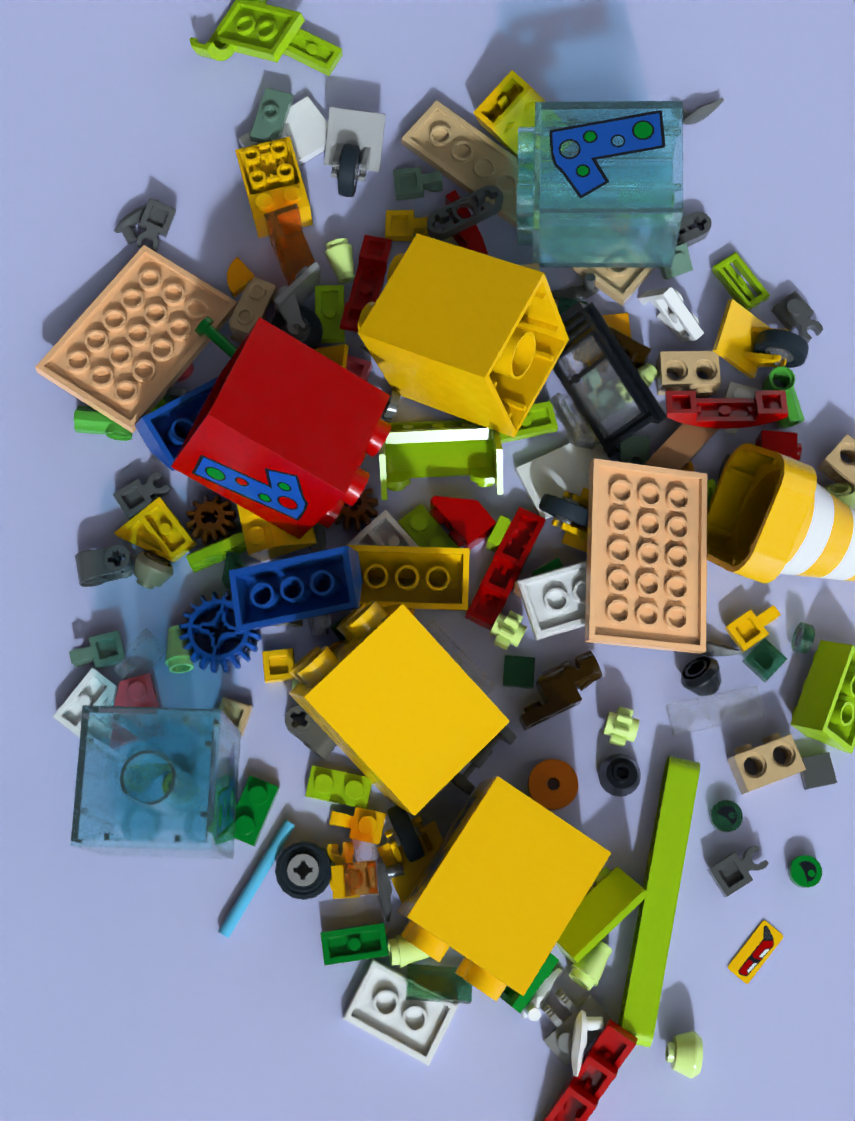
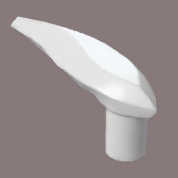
[521,968,563,1021]
[571,1010,604,1077]

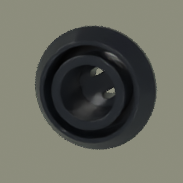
[681,656,722,696]
[598,754,641,797]

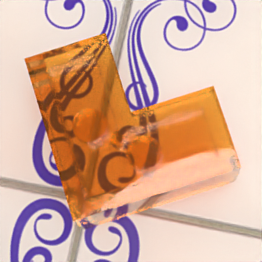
[264,203,315,287]

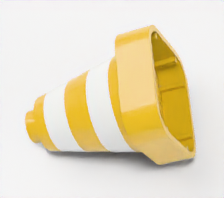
[706,443,855,584]

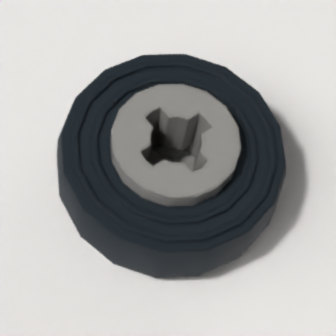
[275,841,332,900]

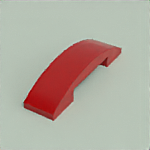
[340,235,392,332]
[665,390,789,429]

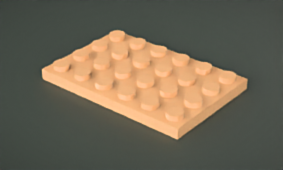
[35,245,237,433]
[584,458,707,654]

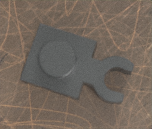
[137,198,176,252]
[771,291,823,343]
[113,472,170,520]
[707,846,769,897]

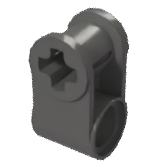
[75,545,135,587]
[285,705,337,760]

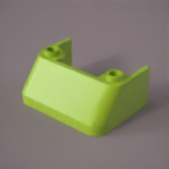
[379,419,503,500]

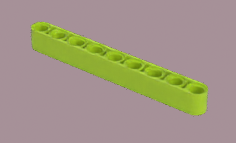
[618,756,700,1048]

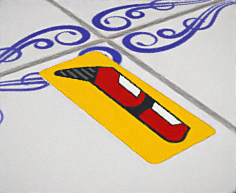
[728,920,784,984]

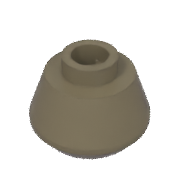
[134,551,174,589]

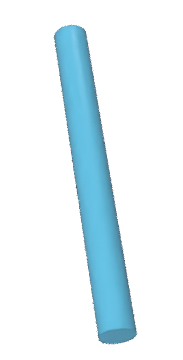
[218,820,295,938]

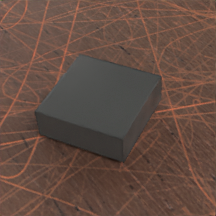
[800,752,837,790]

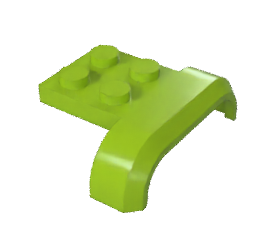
[189,0,305,63]

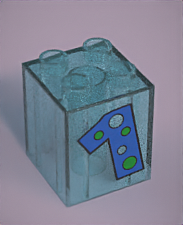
[517,101,683,268]
[70,705,241,859]

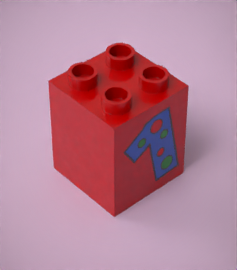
[171,317,392,539]

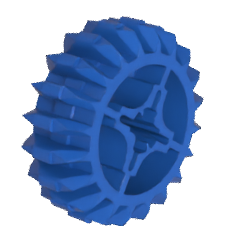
[179,591,262,673]

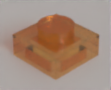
[343,860,378,896]

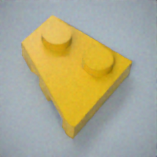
[114,497,197,563]

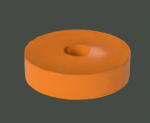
[528,759,579,810]

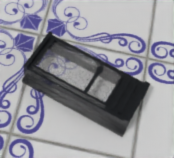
[553,301,667,458]

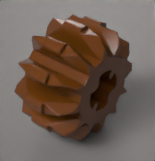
[334,488,379,532]
[186,495,237,545]

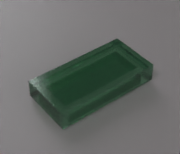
[406,964,472,1004]

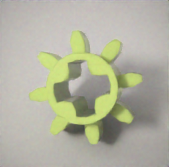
[490,610,527,650]
[603,706,640,747]

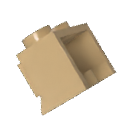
[228,277,278,343]

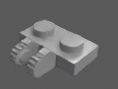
[540,989,613,1066]

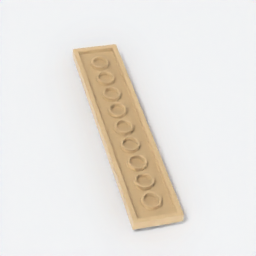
[401,100,658,306]

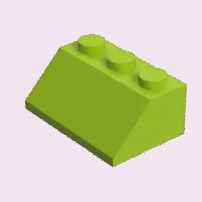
[790,640,855,754]
[555,866,649,963]

